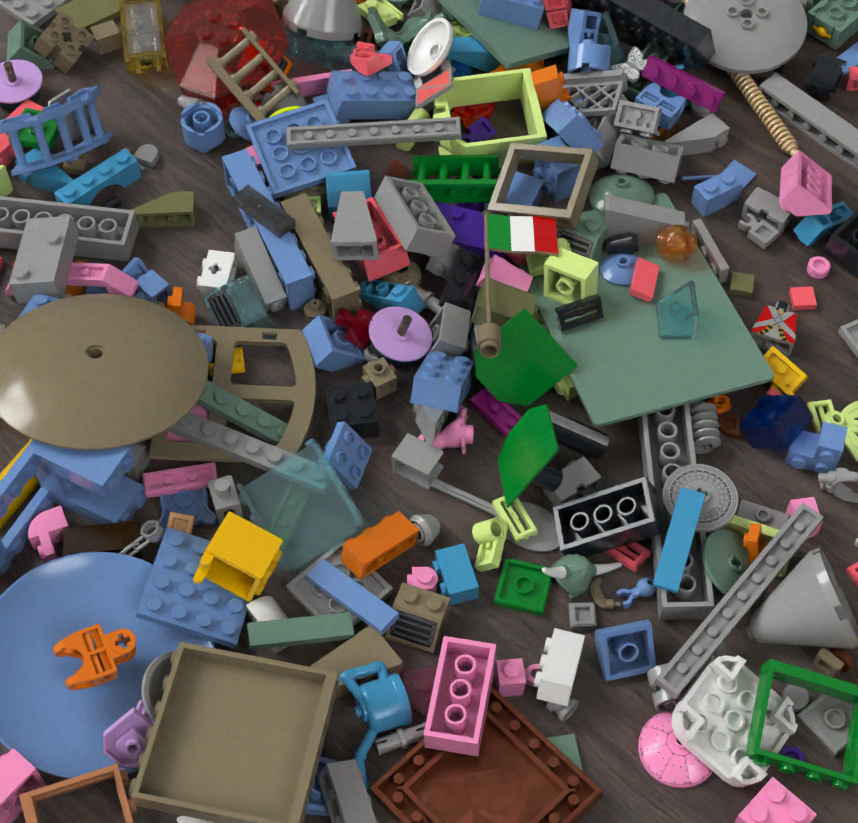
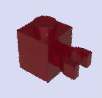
[334,307,375,350]

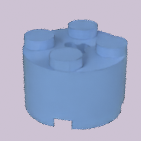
[568,39,611,73]
[180,102,226,153]

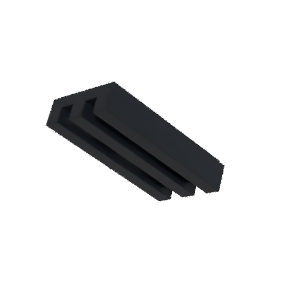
[555,294,604,332]

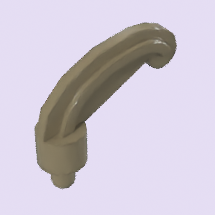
[590,578,621,609]

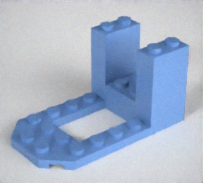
[0,440,146,576]

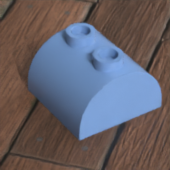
[595,619,656,681]

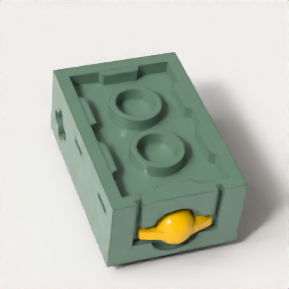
[807,0,858,50]

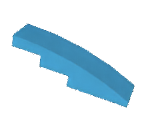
[652,487,705,593]

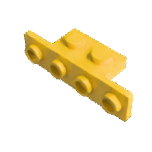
[763,346,809,410]

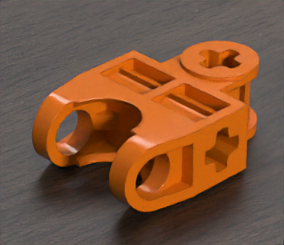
[53,624,136,690]

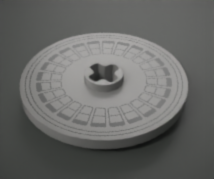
[662,464,738,532]

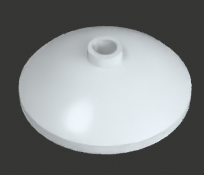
[407,18,453,77]

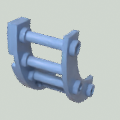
[0,85,114,177]

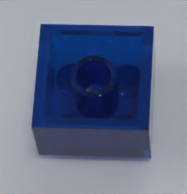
[739,395,813,449]

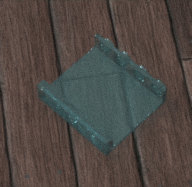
[237,438,368,573]

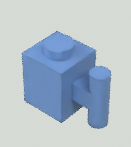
[133,269,172,304]

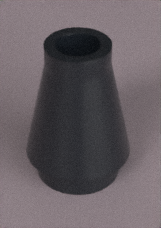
[606,232,639,254]

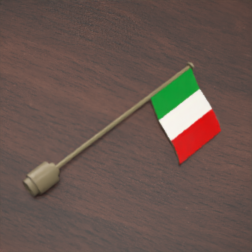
[477,210,559,359]

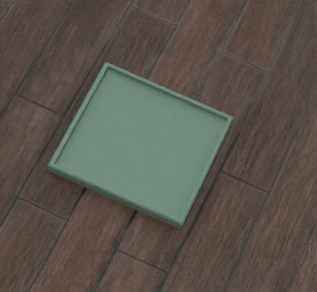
[438,0,601,69]

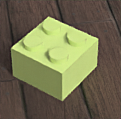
[544,247,599,309]

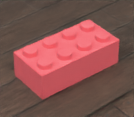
[332,197,410,282]

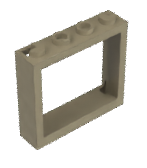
[487,143,598,230]

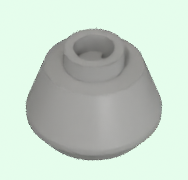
[409,514,440,546]

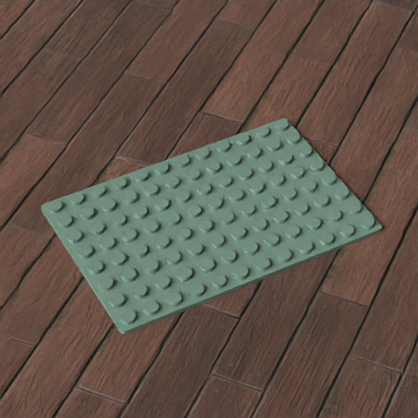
[515,193,774,427]

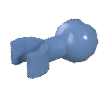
[616,577,656,609]

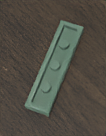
[247,612,355,650]

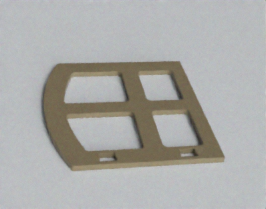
[149,325,316,463]

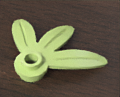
[823,401,858,463]

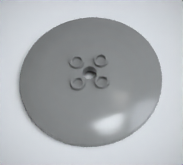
[684,0,807,74]

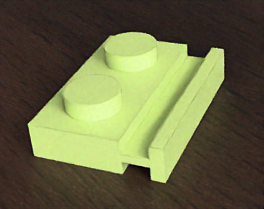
[358,0,404,27]

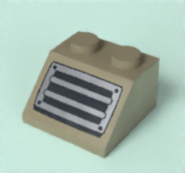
[385,582,451,655]

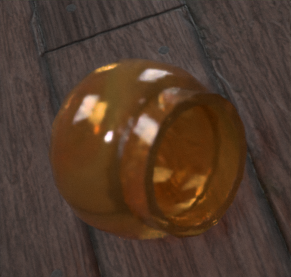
[657,224,697,263]

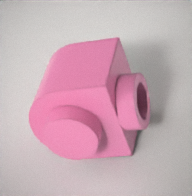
[407,567,438,593]

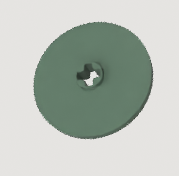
[702,529,752,595]

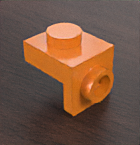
[743,523,768,563]

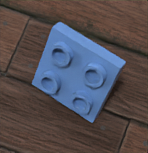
[319,421,373,490]

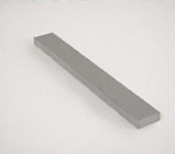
[286,117,461,150]

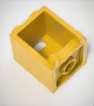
[193,511,283,602]

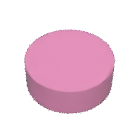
[807,256,831,279]

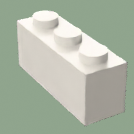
[534,628,585,707]

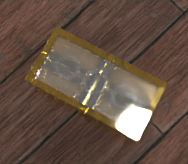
[119,0,169,75]

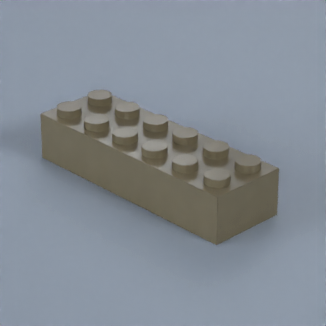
[281,193,362,319]

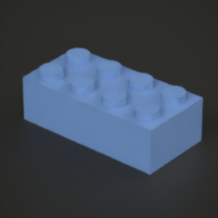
[326,71,416,119]

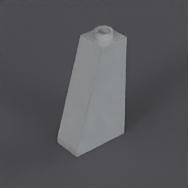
[330,191,379,260]
[603,195,689,244]
[234,226,287,312]

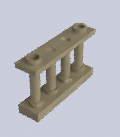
[205,27,301,122]

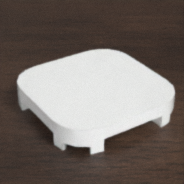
[672,655,798,787]

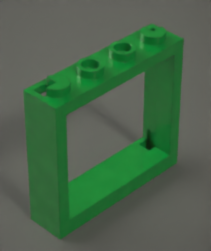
[745,659,858,790]

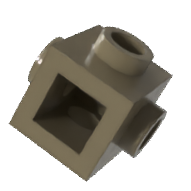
[361,357,397,400]

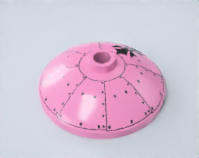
[638,710,713,788]

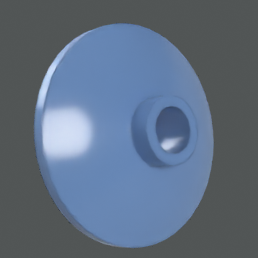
[229,107,256,141]
[600,253,639,286]

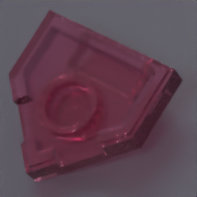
[402,665,438,720]

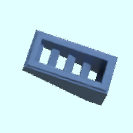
[379,41,413,77]

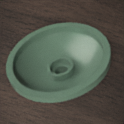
[589,173,654,215]

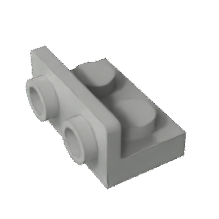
[614,100,662,139]

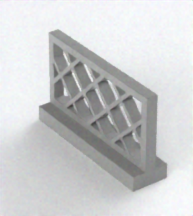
[539,69,628,117]

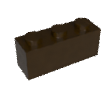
[63,521,143,559]

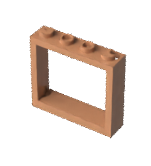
[19,763,138,823]

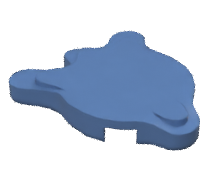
[157,487,218,535]

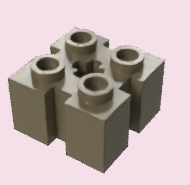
[33,10,95,74]

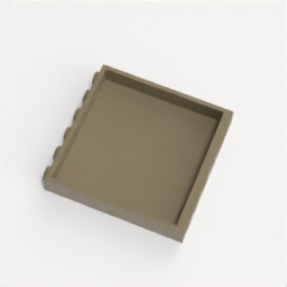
[129,642,339,823]

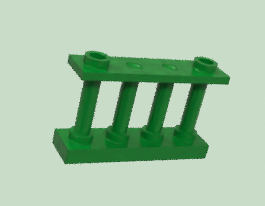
[410,155,499,203]

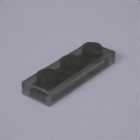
[232,184,296,238]

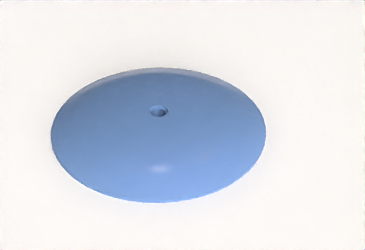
[0,552,214,779]

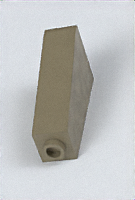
[310,626,403,698]

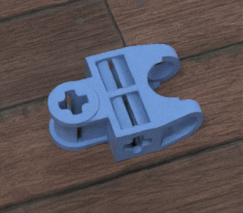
[634,82,687,135]

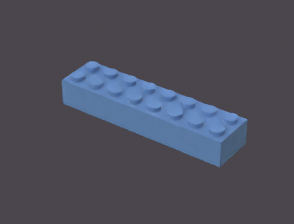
[222,149,317,311]

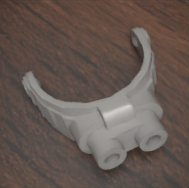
[818,468,858,503]

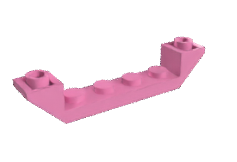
[5,262,138,297]

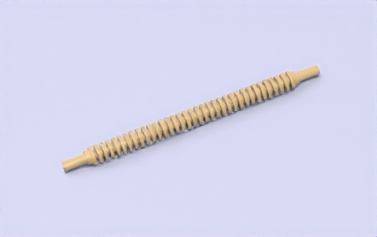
[682,0,798,157]

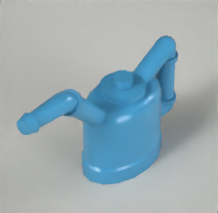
[340,660,412,790]

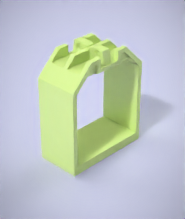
[433,68,547,168]

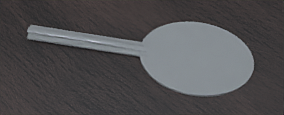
[430,478,560,553]

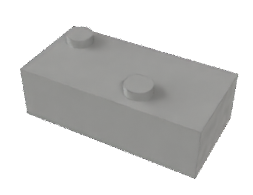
[374,175,456,257]
[9,216,79,304]

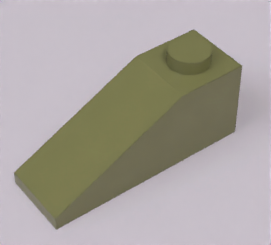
[131,191,197,228]

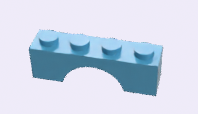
[54,148,141,206]

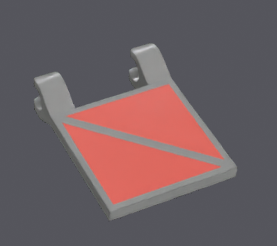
[413,59,456,109]

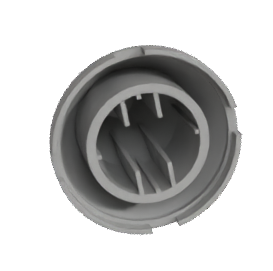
[282,0,363,41]
[745,547,858,649]

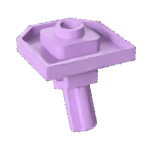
[103,699,154,768]

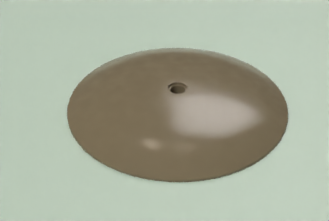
[0,294,208,450]

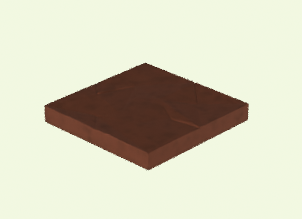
[370,686,603,823]

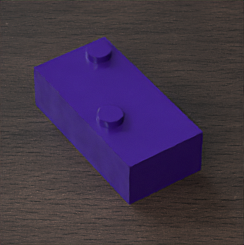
[434,201,506,260]

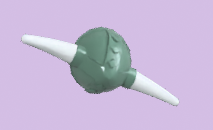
[542,554,622,599]

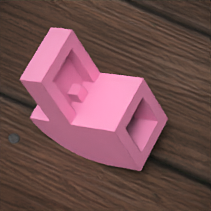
[28,505,69,562]

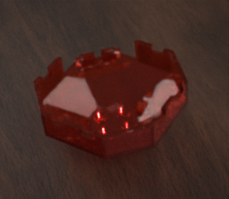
[163,0,289,112]

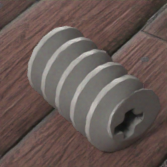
[689,400,721,454]

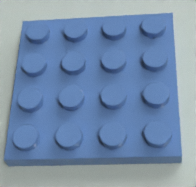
[246,99,357,199]
[135,527,249,649]

